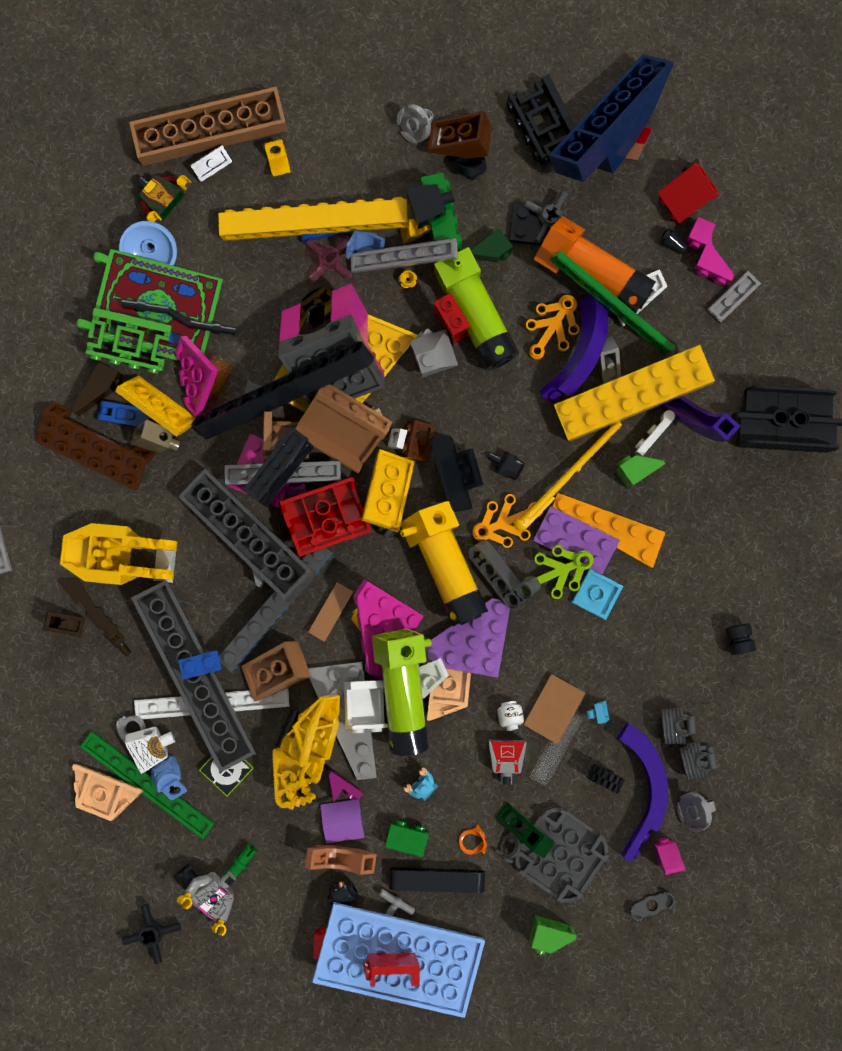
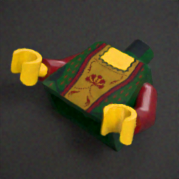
[136,175,191,222]

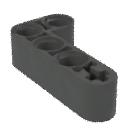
[468,540,541,609]

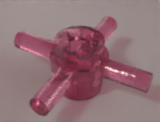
[306,236,354,283]

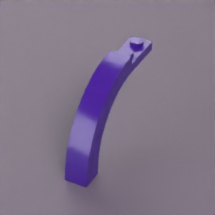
[617,722,668,862]

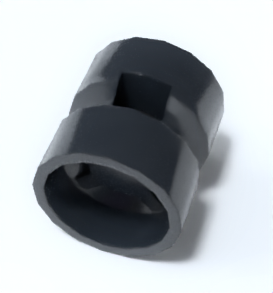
[725,623,756,655]

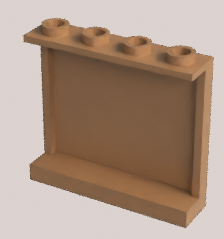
[295,384,392,473]

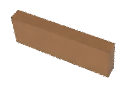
[308,582,354,642]

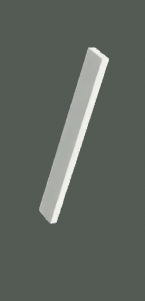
[134,689,290,719]

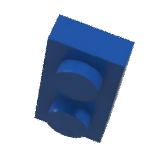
[178,651,222,680]

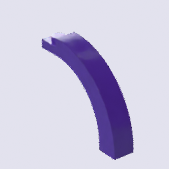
[540,293,608,404]
[659,396,740,442]

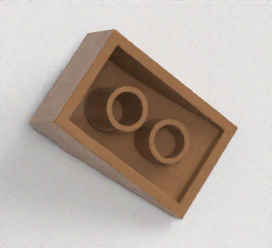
[241,641,311,702]

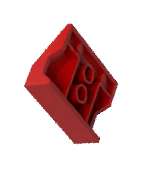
[278,477,372,557]

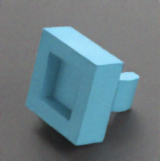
[587,701,609,724]

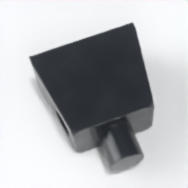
[406,184,455,229]

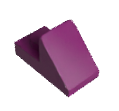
[329,770,363,802]

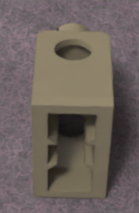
[131,420,180,453]

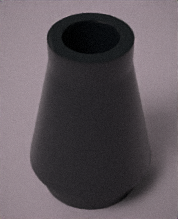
[659,228,688,255]

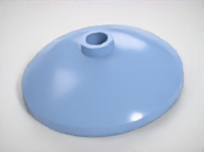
[119,221,177,266]

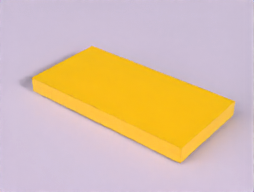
[115,375,196,437]
[361,449,415,532]

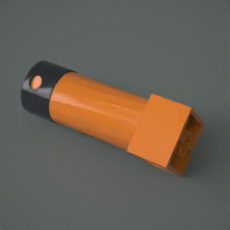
[534,216,656,313]

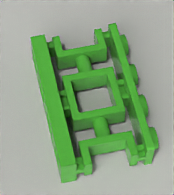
[85,308,173,374]

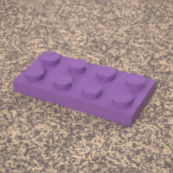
[533,506,620,574]

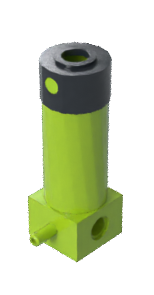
[434,247,519,371]
[372,629,432,756]

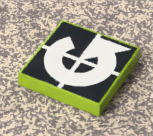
[199,757,254,796]

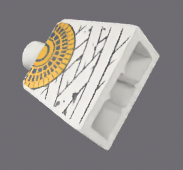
[125,727,175,774]

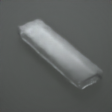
[529,714,583,786]

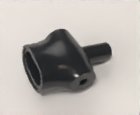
[488,451,525,480]

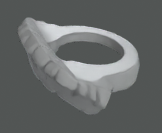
[116,715,146,743]

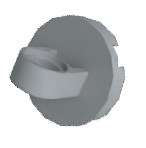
[397,104,433,143]
[677,792,716,833]

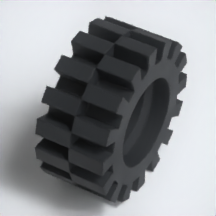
[586,764,625,794]

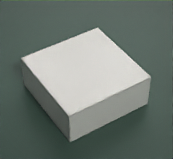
[388,428,407,449]

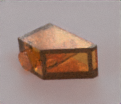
[209,355,233,401]

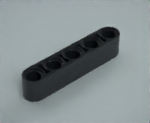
[389,867,485,893]

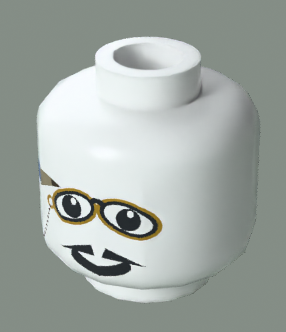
[497,701,524,731]

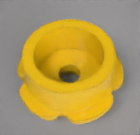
[399,270,417,289]

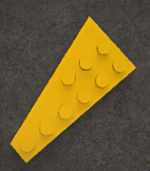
[355,314,418,403]

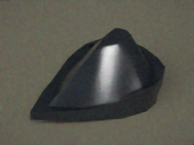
[448,156,487,180]

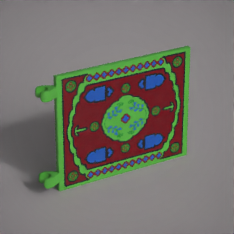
[77,249,223,361]

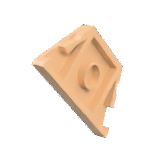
[427,669,471,721]
[72,763,143,821]

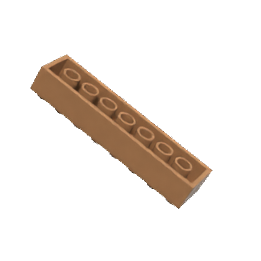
[129,86,288,166]

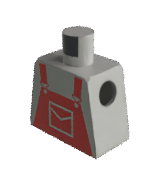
[488,739,526,785]

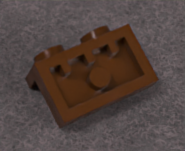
[399,420,435,463]

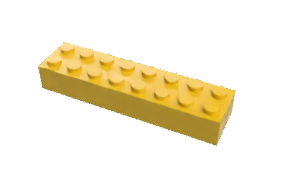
[554,345,715,442]

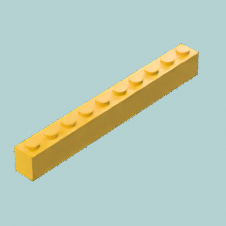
[218,197,410,240]

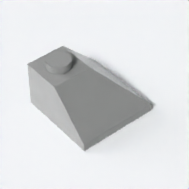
[410,329,458,378]

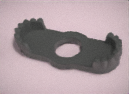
[630,892,675,921]

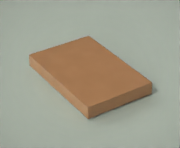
[524,674,586,744]

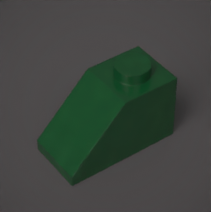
[471,229,513,262]

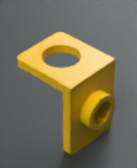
[264,139,291,177]

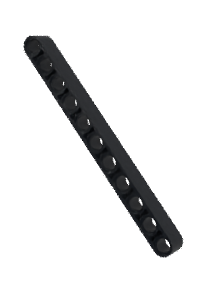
[192,341,375,439]

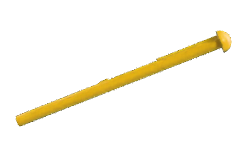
[514,422,622,531]

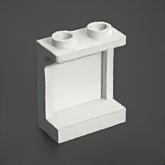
[344,680,388,733]

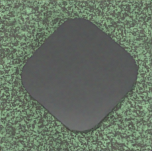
[515,807,609,903]

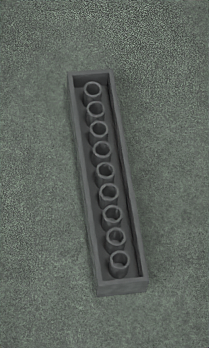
[131,580,256,773]

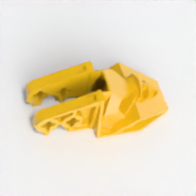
[60,523,178,585]
[273,694,340,810]

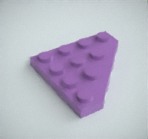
[421,598,510,678]

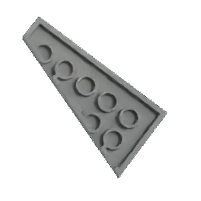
[308,661,377,780]

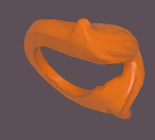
[459,824,487,855]

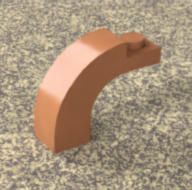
[305,845,377,875]

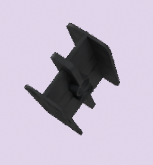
[732,385,842,453]

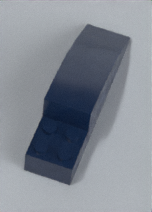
[549,54,673,182]

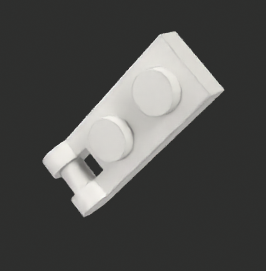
[634,410,675,456]

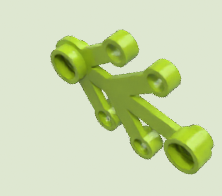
[529,544,594,599]

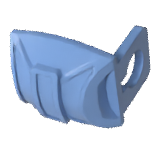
[346,230,385,259]
[151,755,187,800]

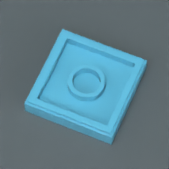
[571,568,623,620]

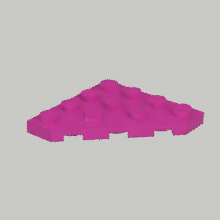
[354,579,424,680]

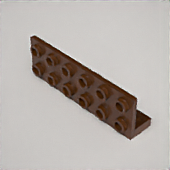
[35,402,156,490]

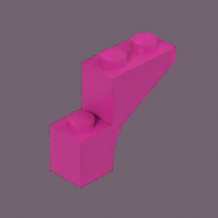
[686,217,734,286]

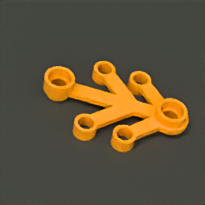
[525,295,580,360]
[473,494,543,548]

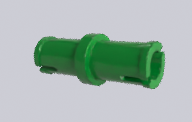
[224,844,257,878]

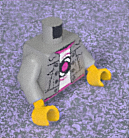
[177,871,236,936]

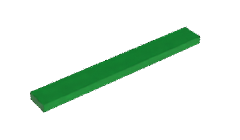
[550,250,676,354]
[80,731,215,839]

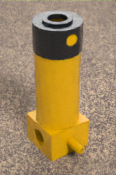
[400,501,488,627]

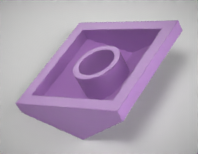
[321,799,365,844]

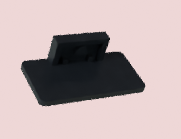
[430,436,483,512]

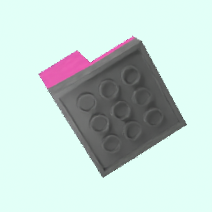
[278,284,385,405]

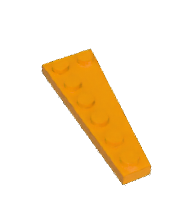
[552,493,666,568]

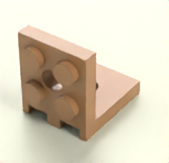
[263,412,309,461]

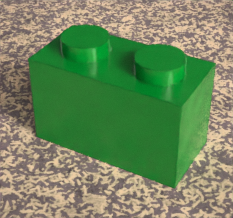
[385,819,429,857]

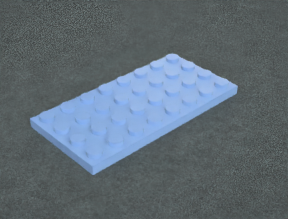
[312,902,485,1018]

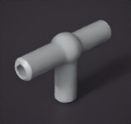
[379,889,415,916]

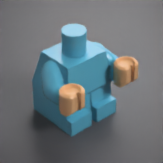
[404,767,438,801]

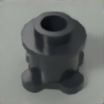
[173,864,200,889]

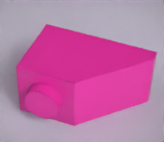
[653,838,685,875]

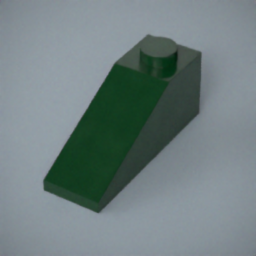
[495,802,556,858]

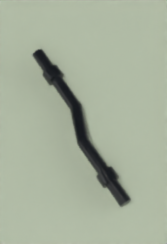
[121,299,236,335]

